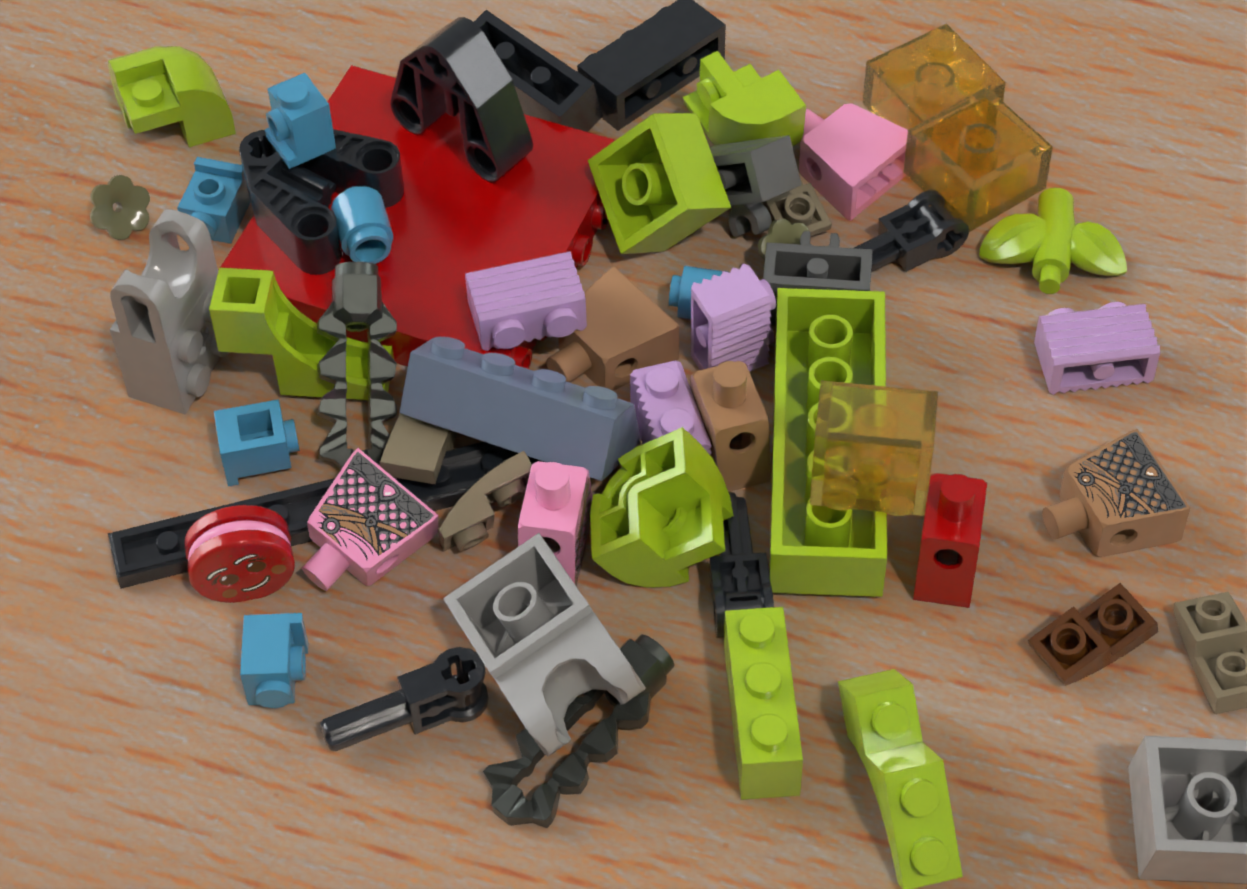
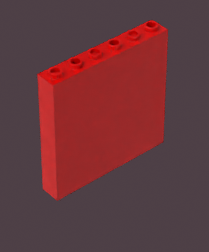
[218,65,615,369]

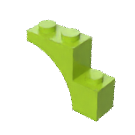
[209,268,394,400]
[838,669,963,889]

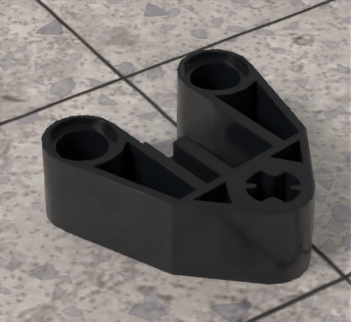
[390,17,533,182]
[239,129,404,275]

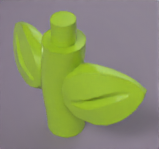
[979,187,1127,294]

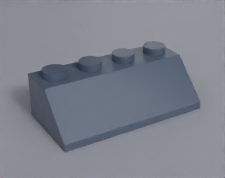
[399,337,641,481]

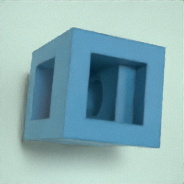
[265,73,336,169]
[177,157,251,244]
[214,399,300,486]
[240,613,309,708]

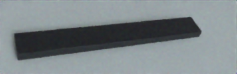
[108,442,544,589]

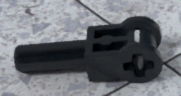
[854,190,969,272]
[709,492,774,638]
[320,647,489,751]

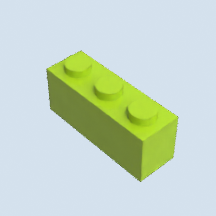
[724,607,803,800]

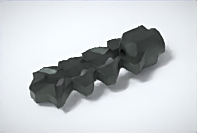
[317,262,398,471]
[483,634,675,828]

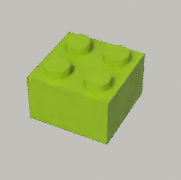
[588,113,731,254]

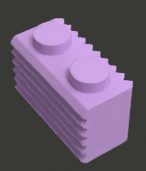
[465,251,587,351]
[691,264,776,371]
[1034,302,1160,395]
[630,360,712,455]

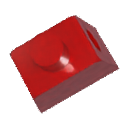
[913,473,987,608]

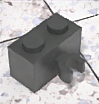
[709,135,801,237]
[763,231,873,324]

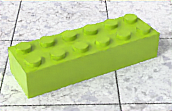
[769,288,887,597]

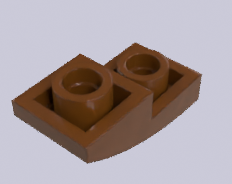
[1028,583,1158,686]

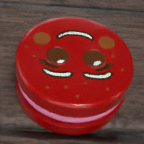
[185,505,295,603]

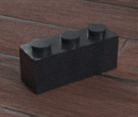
[577,0,726,131]
[474,10,603,132]

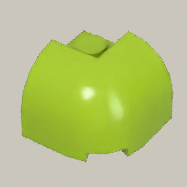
[108,46,236,148]
[682,51,806,146]
[590,427,734,588]

